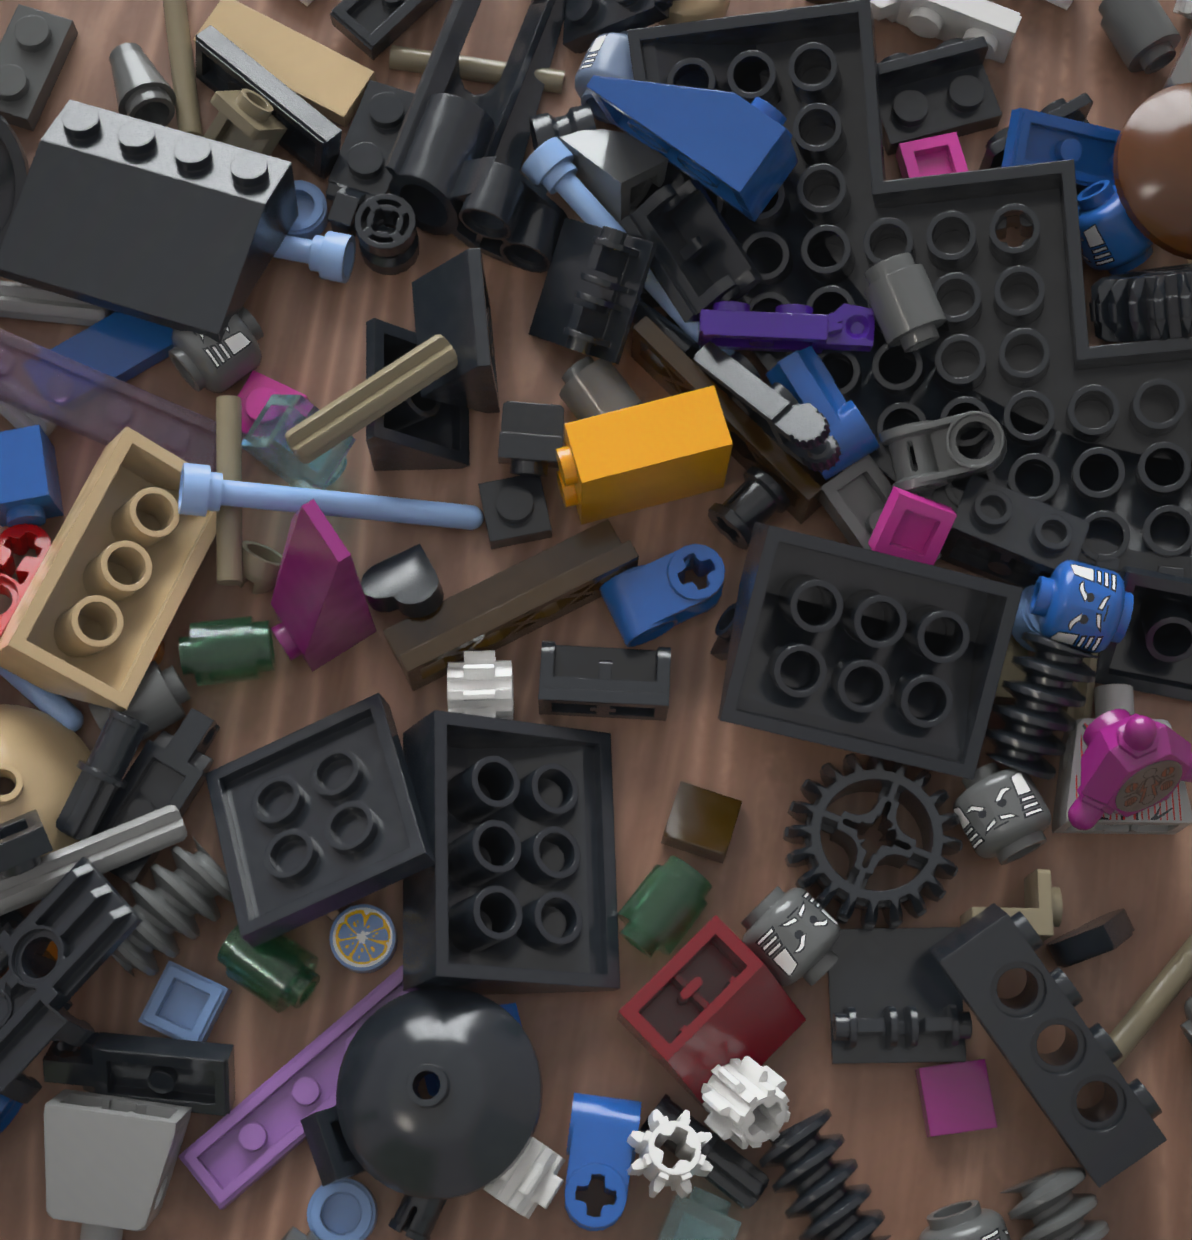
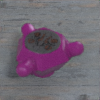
[1068,709,1192,831]

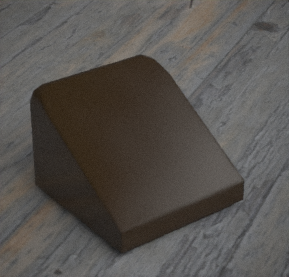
[661,781,742,864]

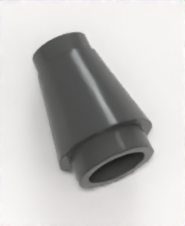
[109,43,176,126]

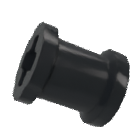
[708,466,791,550]

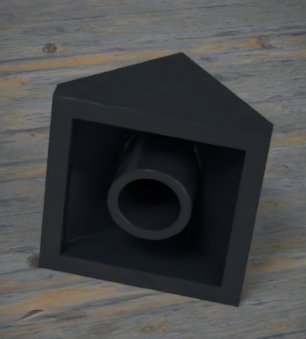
[412,248,500,413]
[366,318,470,471]
[1095,566,1192,701]

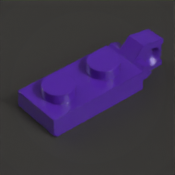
[698,301,875,354]

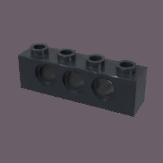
[928,903,1167,1188]

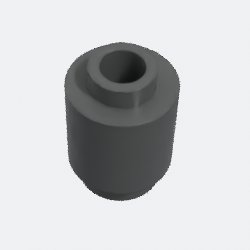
[1098,0,1181,74]
[864,252,947,353]
[559,356,643,420]
[88,660,192,741]

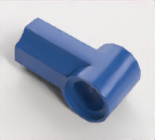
[765,346,880,481]

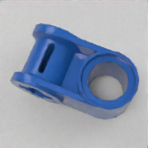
[599,544,725,647]
[564,1092,642,1232]

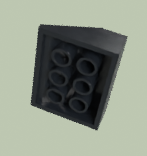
[0,100,299,343]
[718,522,1023,780]
[403,710,620,995]

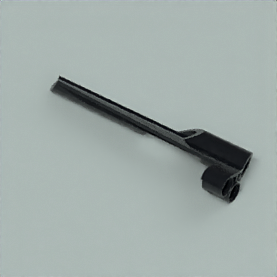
[385,0,568,273]

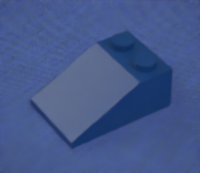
[586,75,798,222]

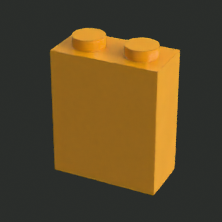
[555,385,733,525]

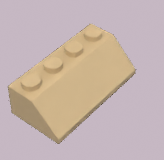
[0,426,216,712]

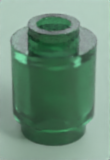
[179,615,275,686]
[617,855,713,958]
[217,924,320,1013]

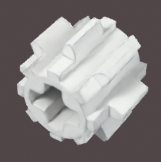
[447,650,514,720]
[701,1056,791,1149]
[626,1109,713,1199]
[483,1137,566,1219]

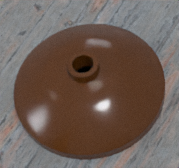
[1113,82,1192,260]

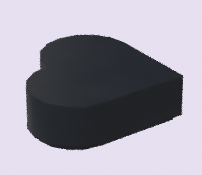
[361,544,444,618]
[1047,908,1135,968]

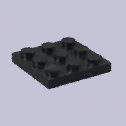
[206,693,436,948]

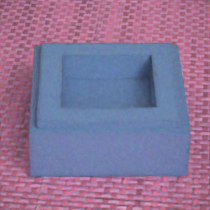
[138,960,232,1042]

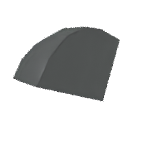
[559,129,669,230]

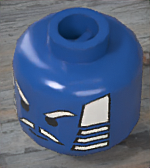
[1077,180,1154,275]
[1029,560,1134,654]

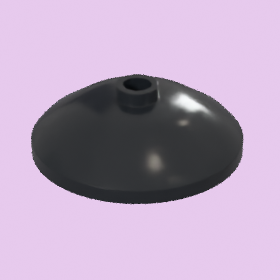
[336,987,543,1200]

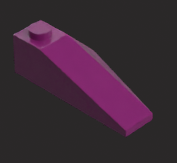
[271,499,377,672]

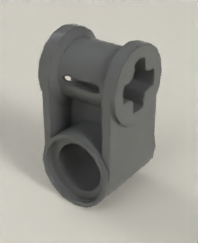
[879,411,1007,494]

